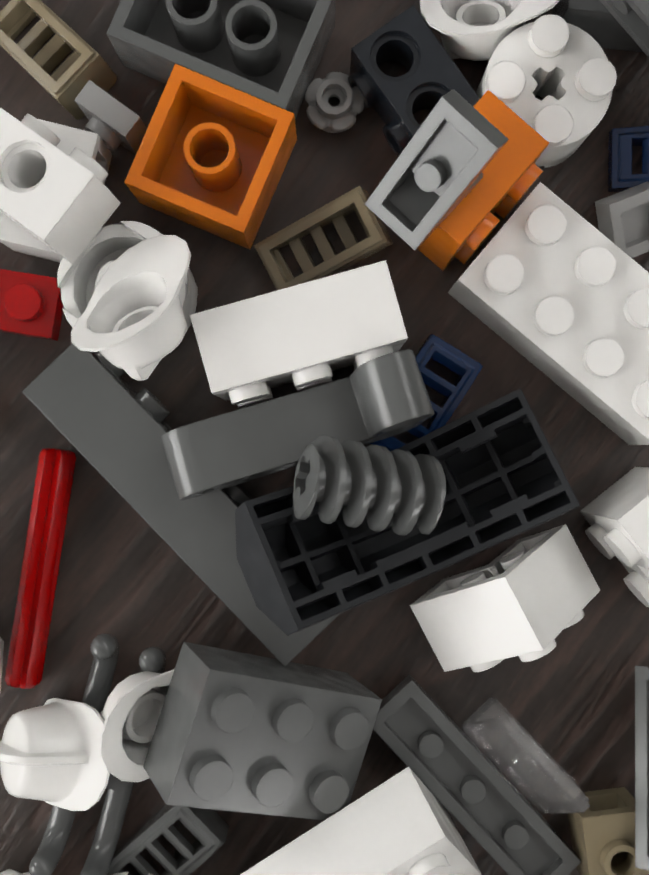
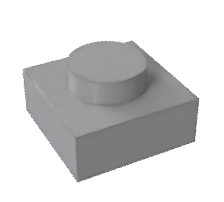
[75,80,147,155]
[595,182,649,258]

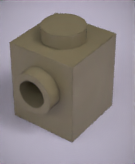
[565,787,649,875]

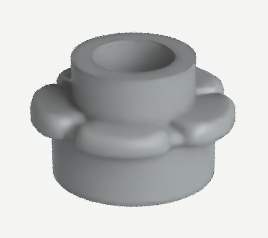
[305,72,364,133]

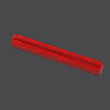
[5,448,76,689]

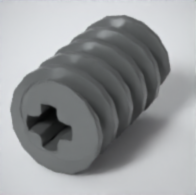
[293,435,446,536]

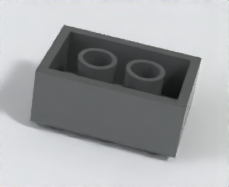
[106,0,336,119]
[143,642,382,820]

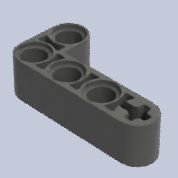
[161,349,435,500]

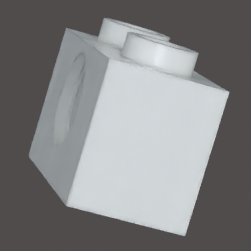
[0,108,120,264]

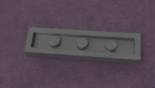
[373,674,581,875]

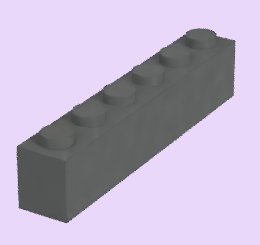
[22,344,339,666]

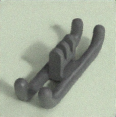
[29,633,166,875]

